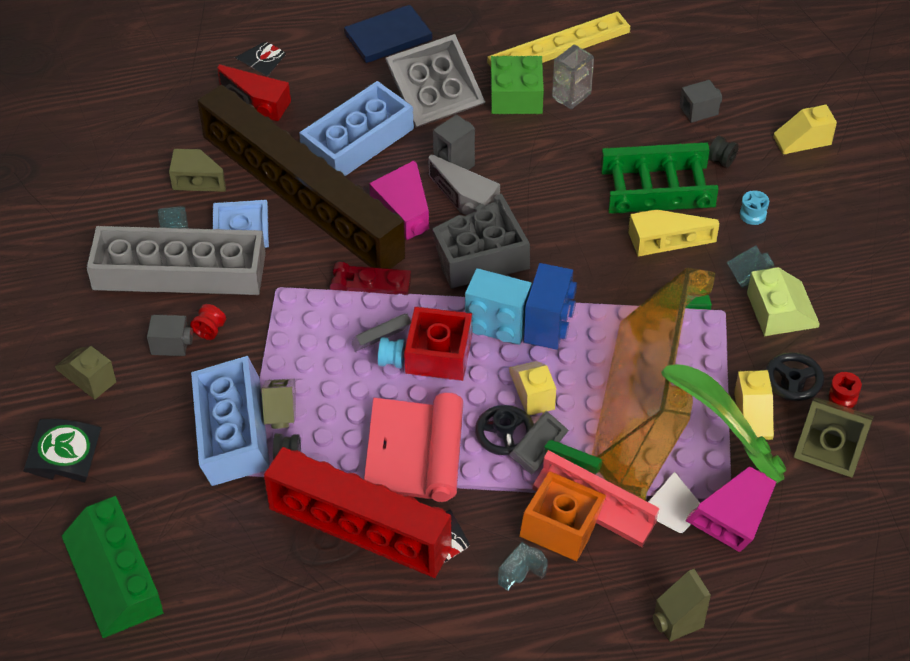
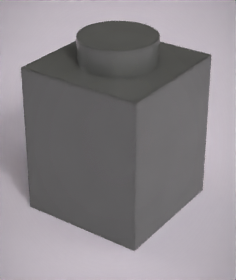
[680,80,722,123]
[147,315,193,356]

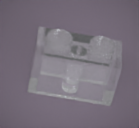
[552,44,594,110]

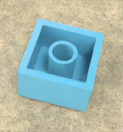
[465,268,532,345]

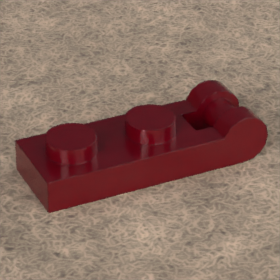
[330,262,411,295]

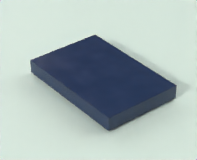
[344,5,432,63]

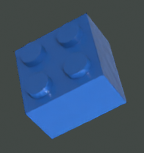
[524,263,577,350]

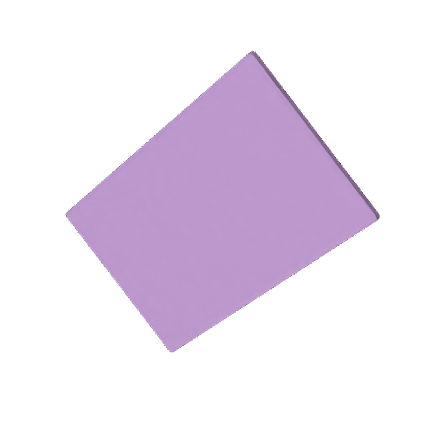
[249,287,731,502]

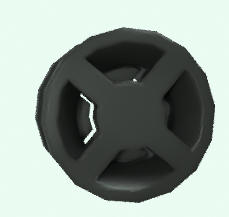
[708,135,739,168]
[273,433,301,460]

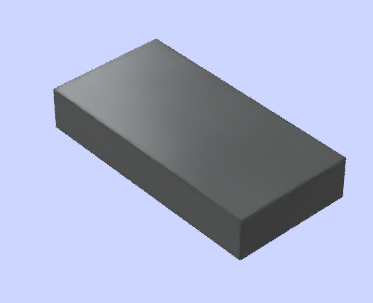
[351,314,411,352]
[509,410,569,475]

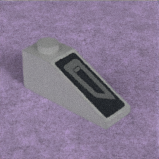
[428,154,500,215]

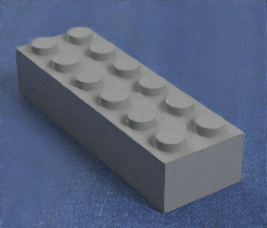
[87,226,266,295]

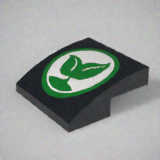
[23,419,102,483]

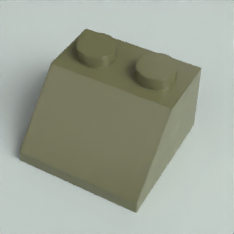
[794,397,874,478]

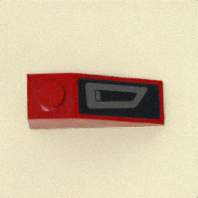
[217,64,291,122]

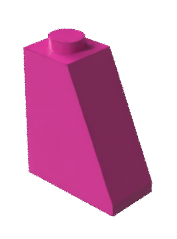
[369,161,429,240]
[685,466,776,552]

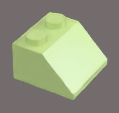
[747,267,820,336]

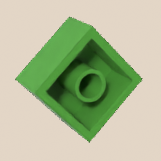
[491,56,544,114]

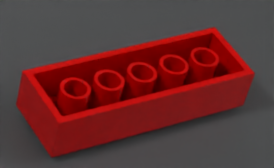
[264,447,452,578]

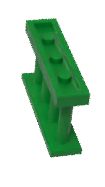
[601,142,719,214]

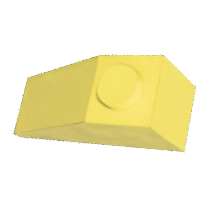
[628,210,720,257]

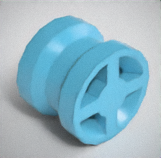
[740,191,770,225]
[378,337,406,368]

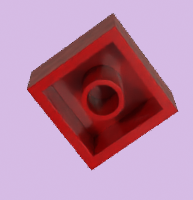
[404,307,472,381]

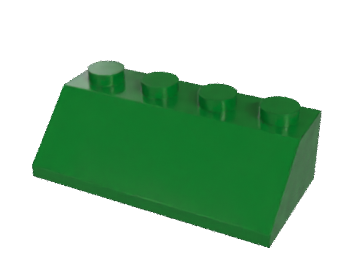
[62,496,164,638]

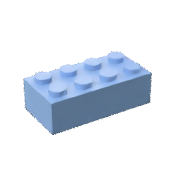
[299,81,414,176]
[191,356,270,486]

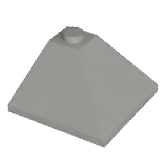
[385,34,485,128]

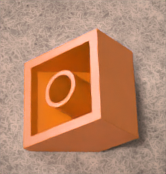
[519,471,606,561]

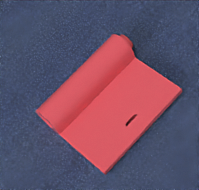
[364,393,463,502]

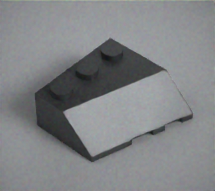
[432,193,530,288]

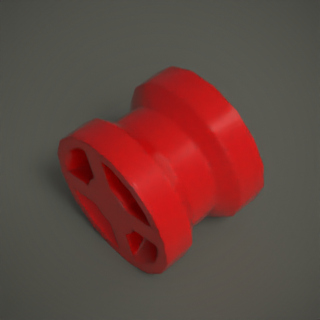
[190,304,226,340]
[828,372,862,408]

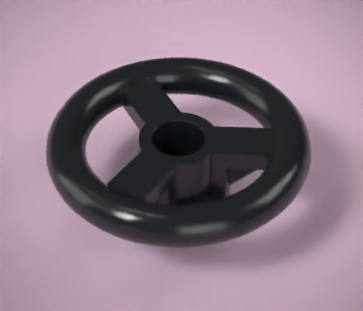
[765,352,824,401]
[475,405,534,456]

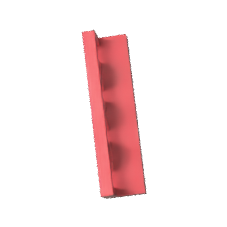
[533,450,659,547]

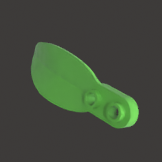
[661,364,787,484]

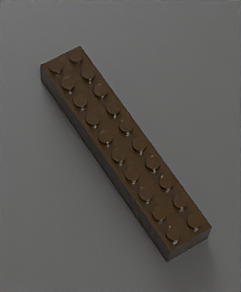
[197,84,405,269]

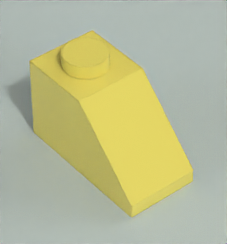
[773,104,837,154]
[509,361,556,416]
[734,370,774,440]

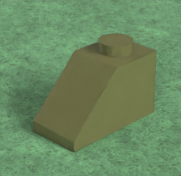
[169,149,226,192]
[55,346,116,400]
[262,378,296,429]
[653,569,711,642]

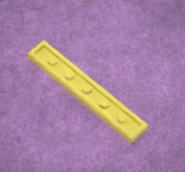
[487,12,630,67]

